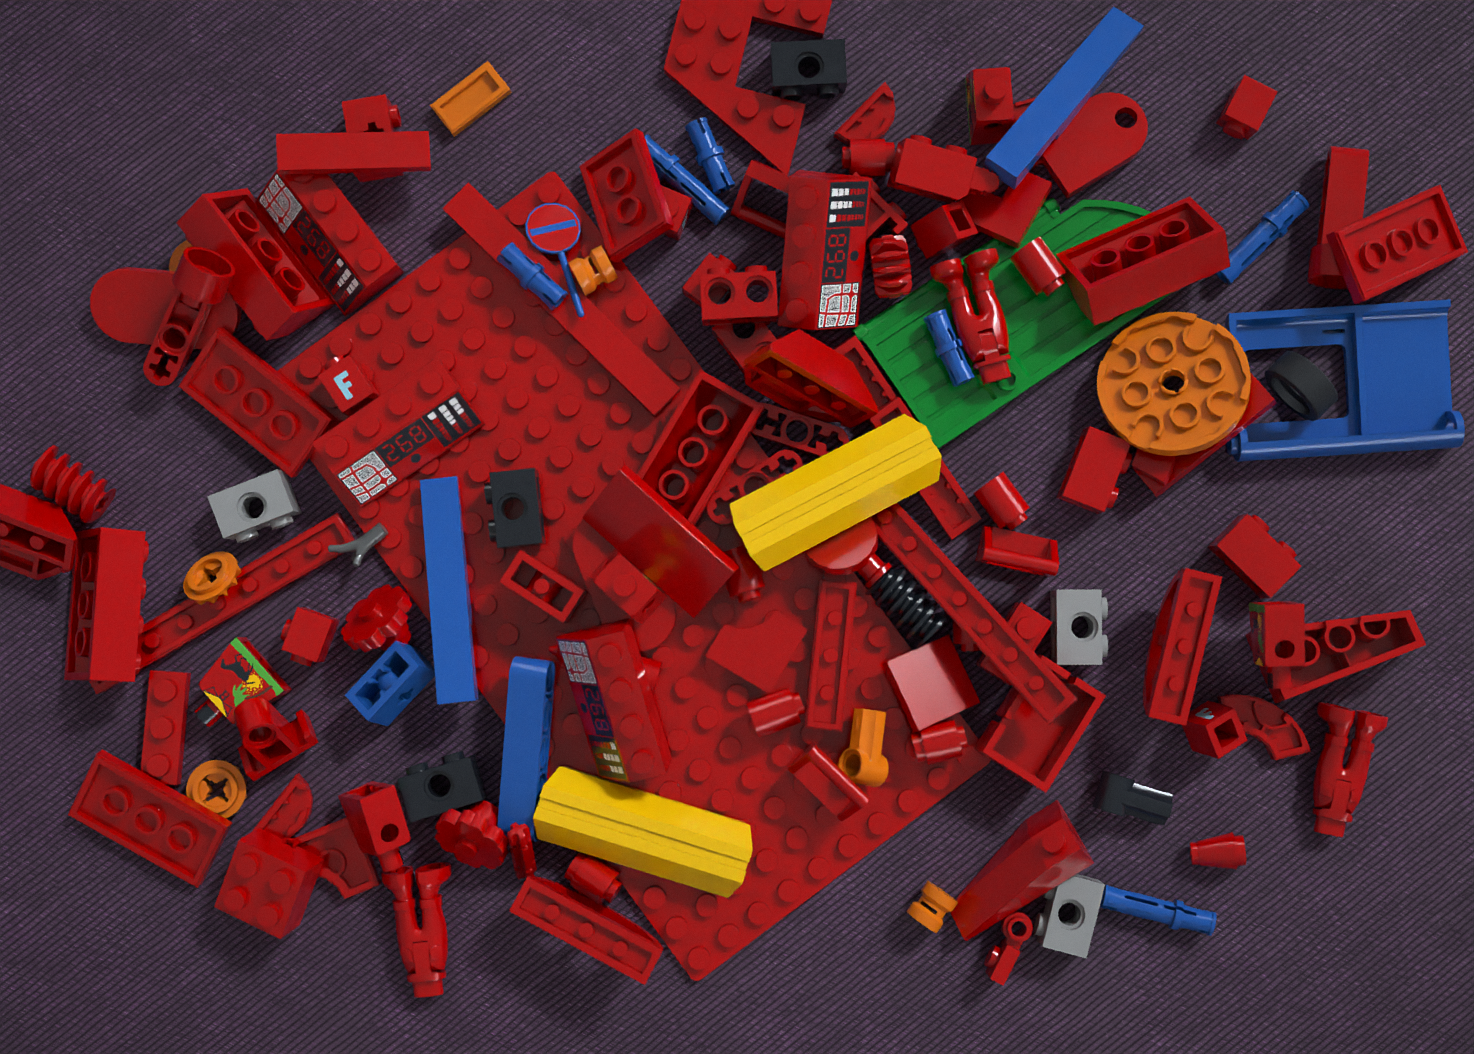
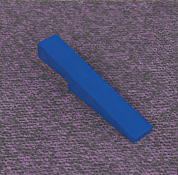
[984,6,1144,190]
[420,476,479,704]

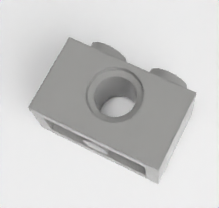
[207,469,302,543]
[1050,590,1108,665]
[1033,874,1105,958]

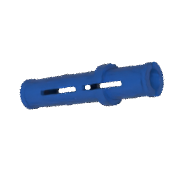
[645,135,731,226]
[1215,190,1309,285]
[1100,884,1217,936]

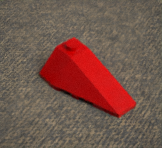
[950,800,1094,941]

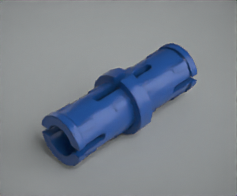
[685,117,735,195]
[496,242,568,310]
[923,309,975,387]

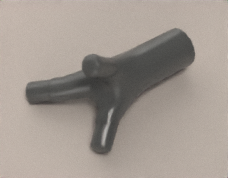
[328,523,389,567]

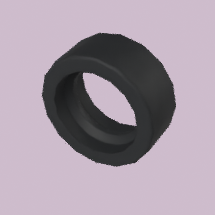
[1265,351,1338,421]

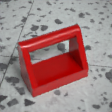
[730,160,790,239]
[975,525,1059,577]
[787,742,871,822]

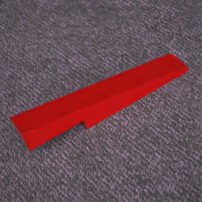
[833,335,982,540]

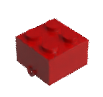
[214,828,324,939]

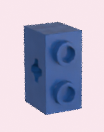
[345,640,435,726]

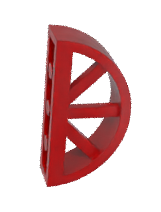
[1143,568,1222,726]
[509,876,663,985]

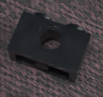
[770,39,847,101]
[484,468,546,549]
[397,750,487,823]

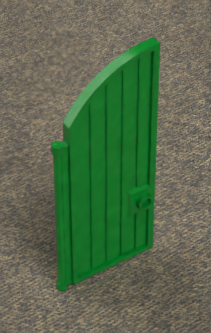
[851,197,1173,449]

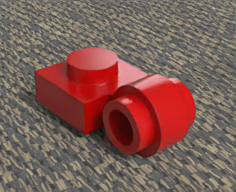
[984,911,1033,986]

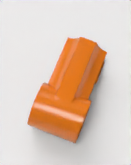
[838,709,889,787]

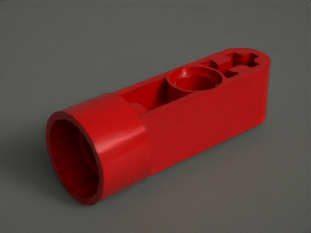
[1307,146,1369,289]
[143,247,235,386]

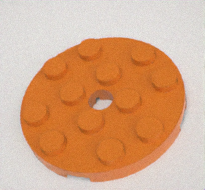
[1097,312,1251,456]

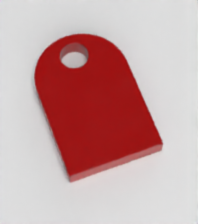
[1039,92,1148,199]

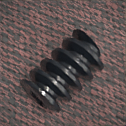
[866,567,948,648]

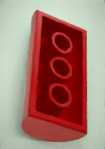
[637,370,765,526]

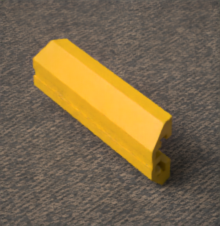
[729,414,942,572]
[533,766,753,898]

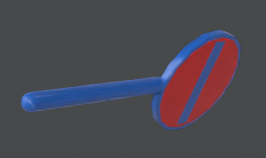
[525,203,584,317]

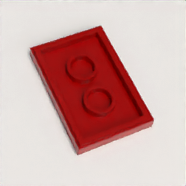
[579,128,674,263]

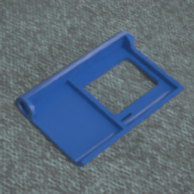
[1225,299,1465,462]

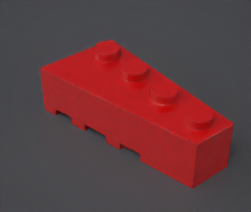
[1245,610,1426,703]

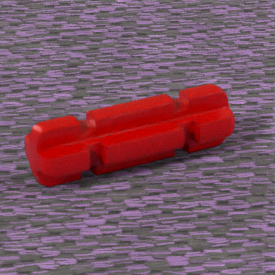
[507,822,537,880]

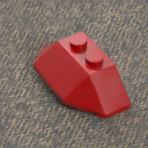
[743,329,878,428]
[0,484,78,580]

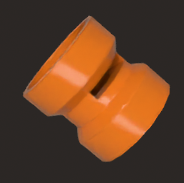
[568,245,618,296]
[906,880,958,934]

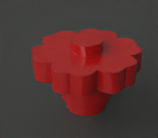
[341,584,412,652]
[435,800,509,869]

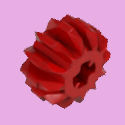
[869,234,912,299]

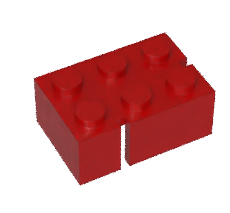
[974,654,1106,792]

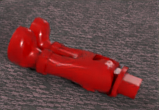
[930,248,1012,385]
[1312,702,1389,837]
[381,862,452,998]

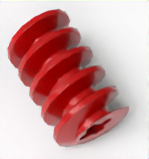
[30,445,117,523]

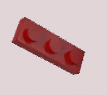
[140,670,191,785]

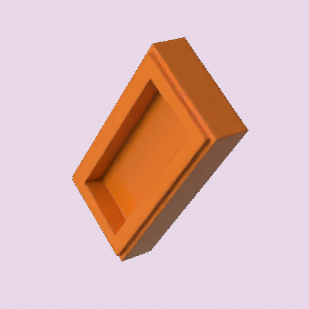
[430,61,512,137]

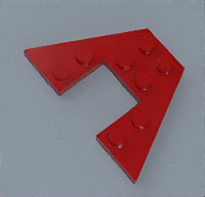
[664,0,833,175]

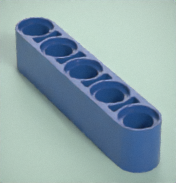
[497,656,555,842]

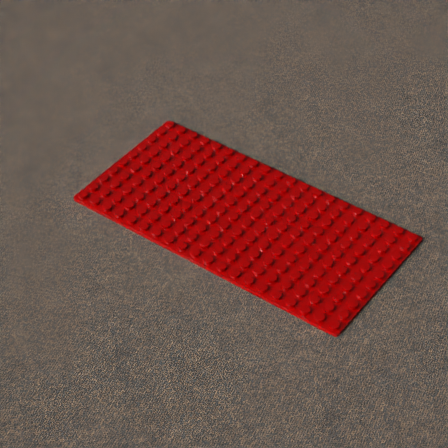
[278,172,991,981]

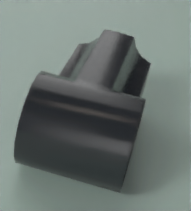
[1092,771,1173,825]

